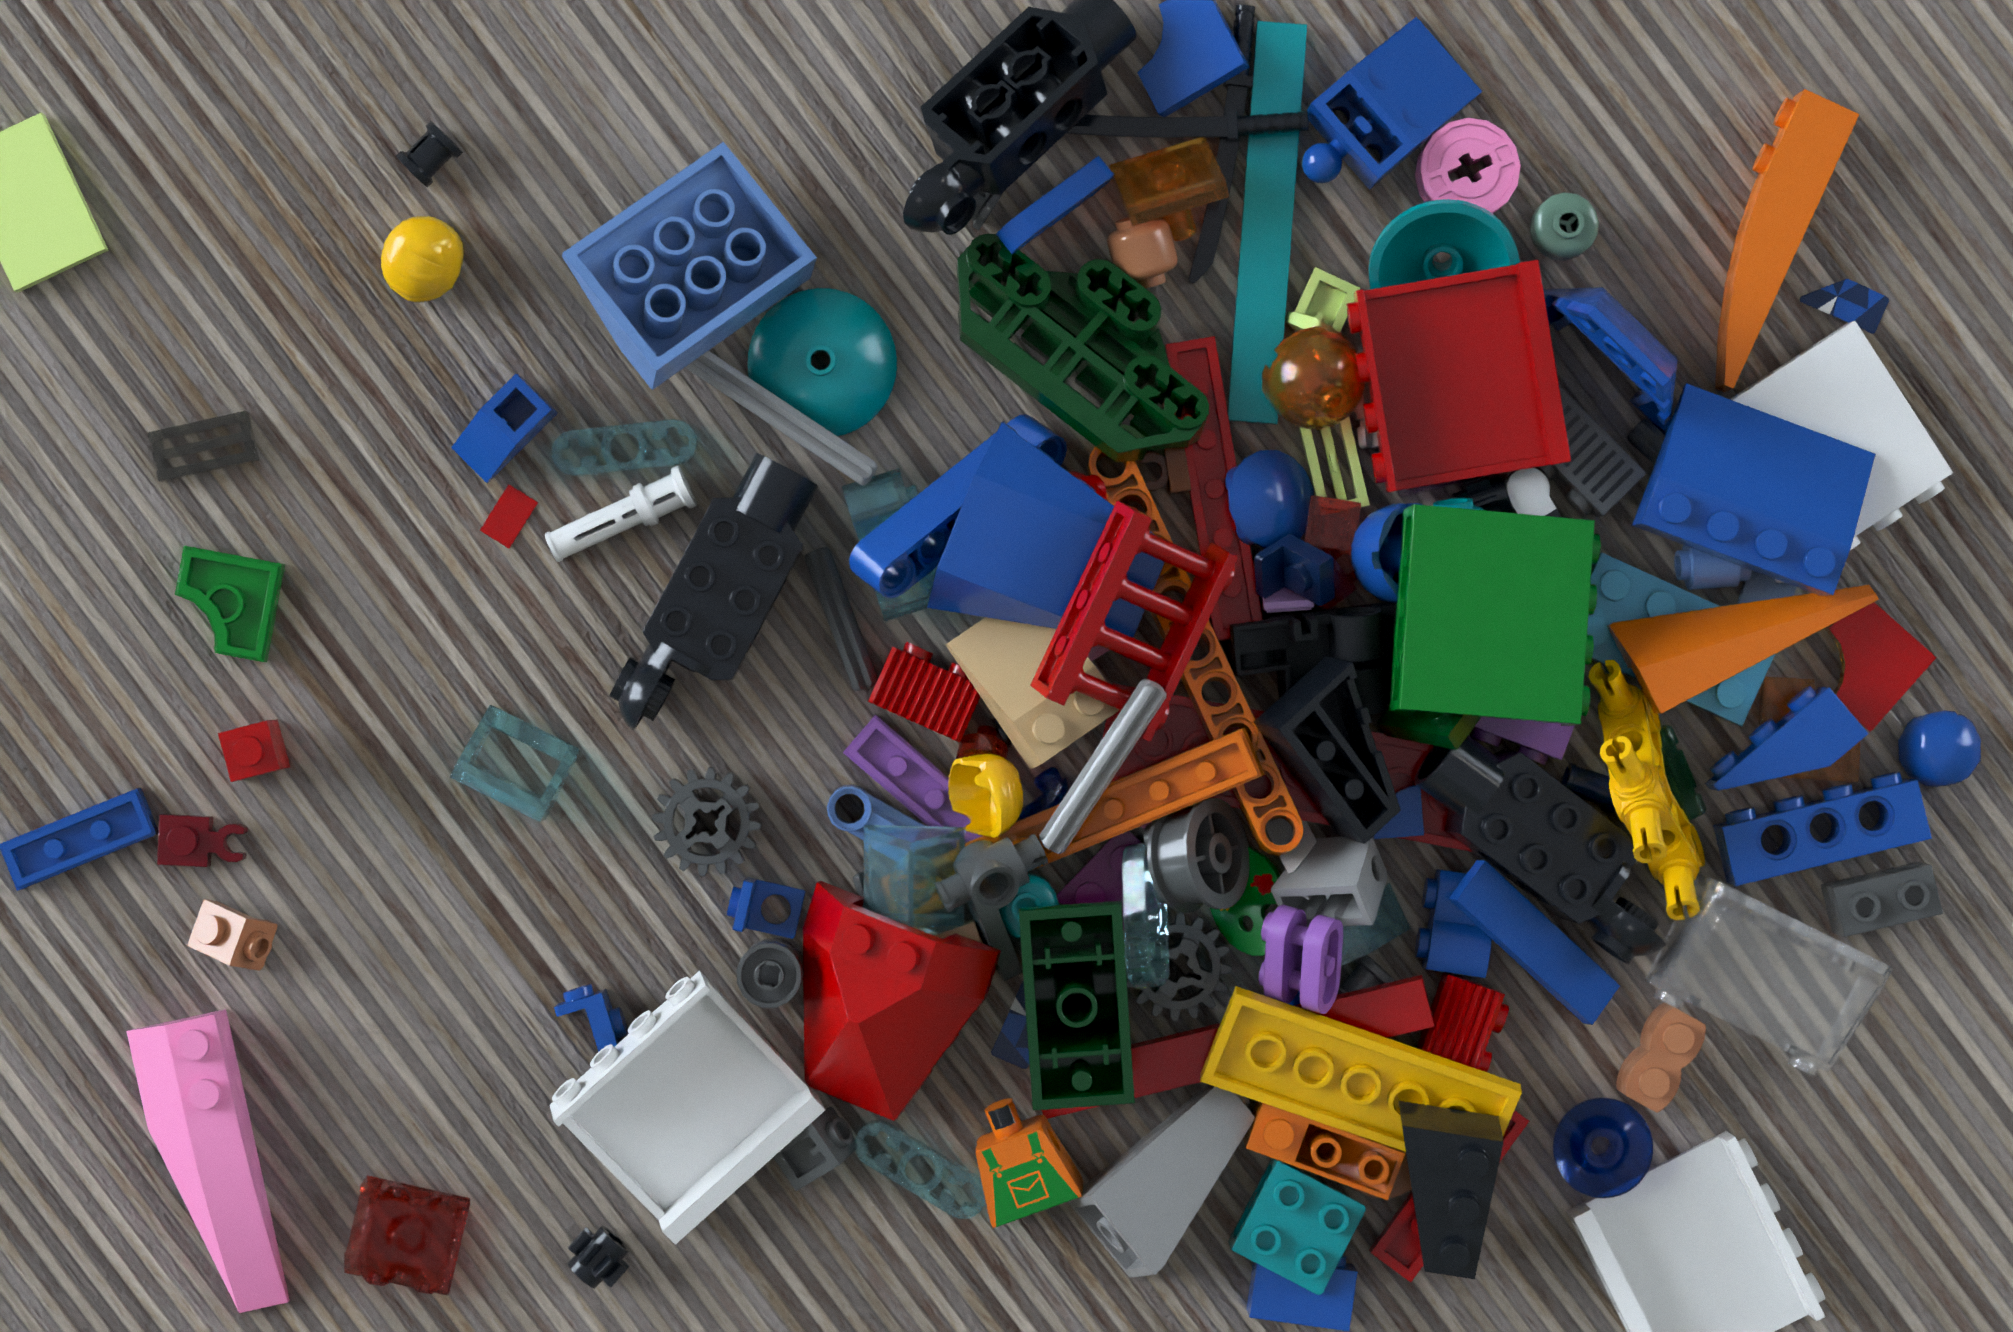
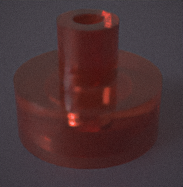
[956,726,1008,759]

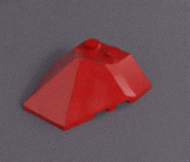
[803,881,1001,1121]

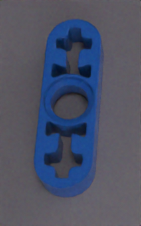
[996,156,1115,254]

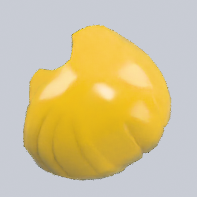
[381,216,464,302]
[948,754,1023,838]

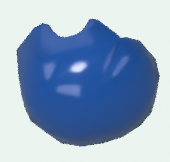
[1898,710,1981,787]

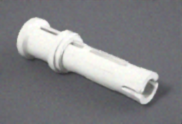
[545,466,697,562]

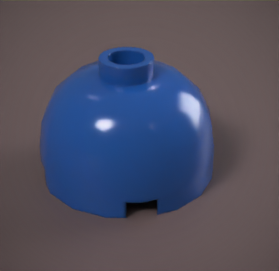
[1351,503,1423,603]

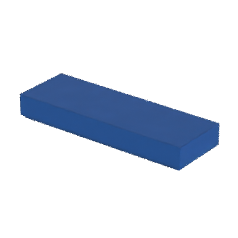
[0,788,159,891]

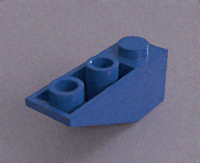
[1704,686,1869,791]

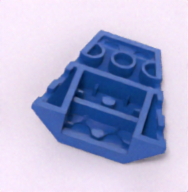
[1543,287,1677,435]
[927,421,1165,638]

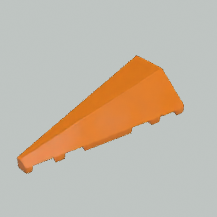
[1607,585,1879,714]

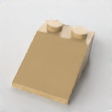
[945,617,1119,770]

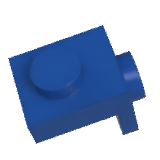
[554,984,628,1052]

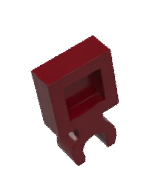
[157,814,248,867]

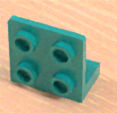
[1228,1158,1366,1295]

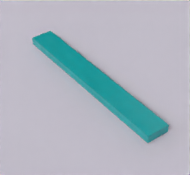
[1227,21,1307,425]

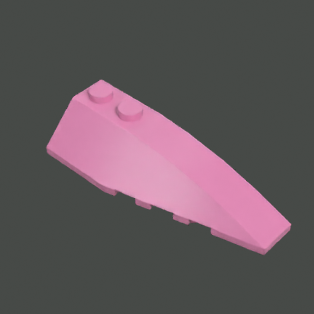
[126,1009,290,1313]

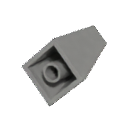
[1068,1084,1256,1278]

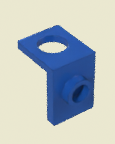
[727,877,805,939]

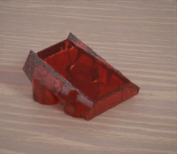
[344,1175,470,1295]

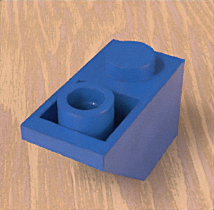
[451,374,558,483]

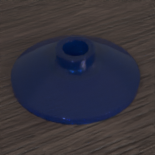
[1553,1097,1653,1198]

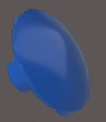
[1225,450,1315,548]

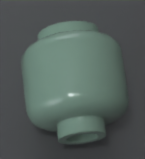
[1529,192,1599,261]

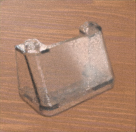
[1645,874,1893,1077]

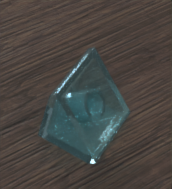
[864,825,965,935]

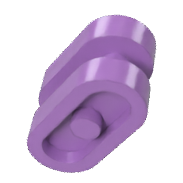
[1259,904,1343,1014]

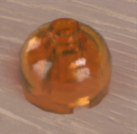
[1262,326,1365,430]

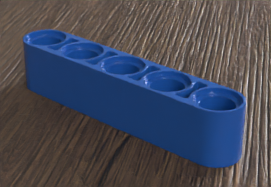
[849,414,1067,598]

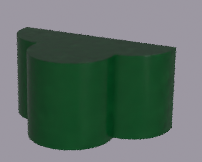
[1019,901,1135,1111]

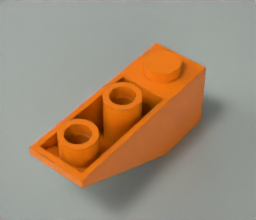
[1243,1101,1406,1201]

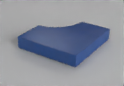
[1137,0,1249,117]

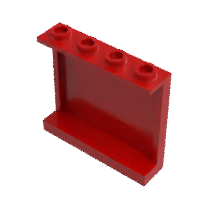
[1346,260,1571,492]

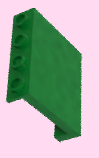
[1389,504,1601,726]

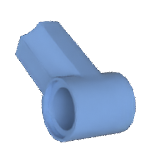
[827,784,926,864]

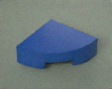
[1372,785,1424,839]

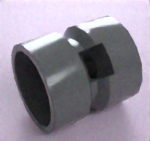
[736,938,804,1008]

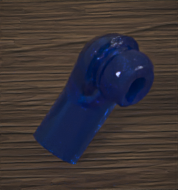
[1017,767,1069,821]

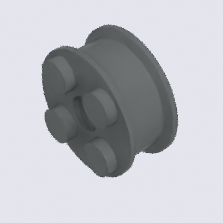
[1144,798,1250,913]

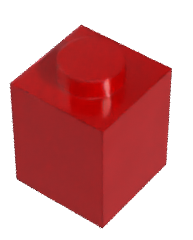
[218,719,291,782]

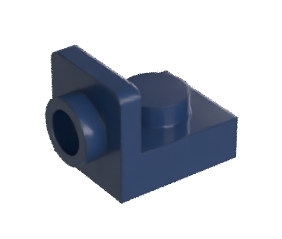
[1254,534,1335,606]

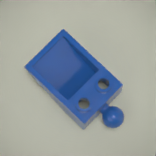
[1302,17,1482,190]

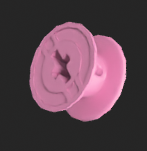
[1415,118,1521,214]

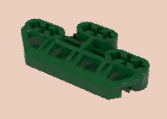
[956,233,1209,462]

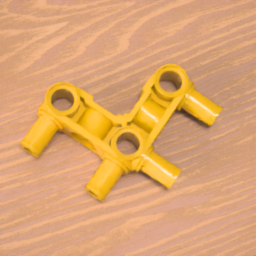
[1589,660,1705,920]

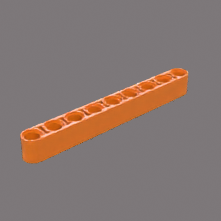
[1087,447,1304,856]

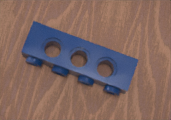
[1713,772,1932,886]

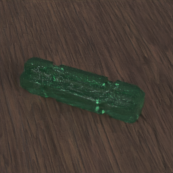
[1660,725,1707,820]

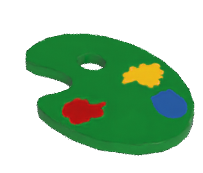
[1210,846,1280,956]

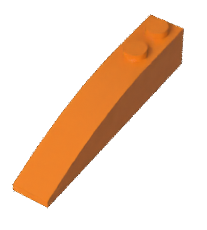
[1715,89,1859,392]

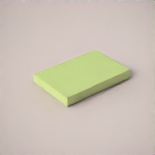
[0,113,109,293]

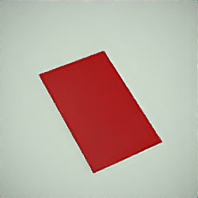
[480,484,538,549]

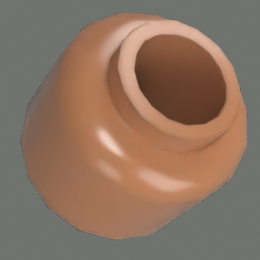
[1107,212,1178,288]

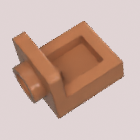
[187,899,277,971]

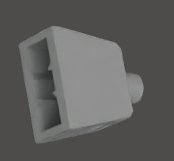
[1271,837,1388,927]

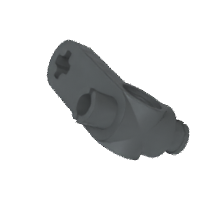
[934,834,1048,982]

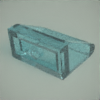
[450,705,580,822]

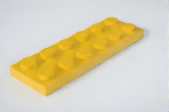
[1200,986,1522,1152]

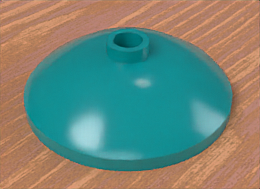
[1368,199,1520,289]
[747,288,897,437]

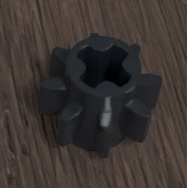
[1452,476,1512,513]
[568,1226,629,1289]

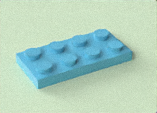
[1587,552,1775,726]

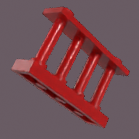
[1030,500,1238,742]

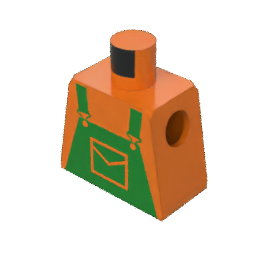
[975,1098,1084,1228]

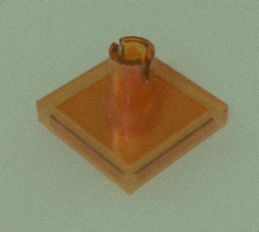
[1109,137,1229,241]

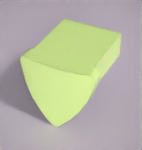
[1285,267,1360,346]

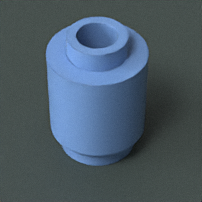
[1674,545,1752,590]

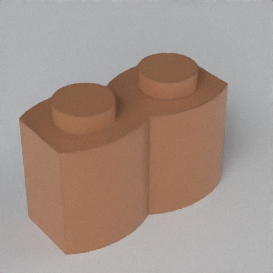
[1616,1002,1706,1113]

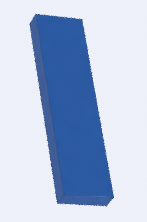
[1449,860,1620,1025]

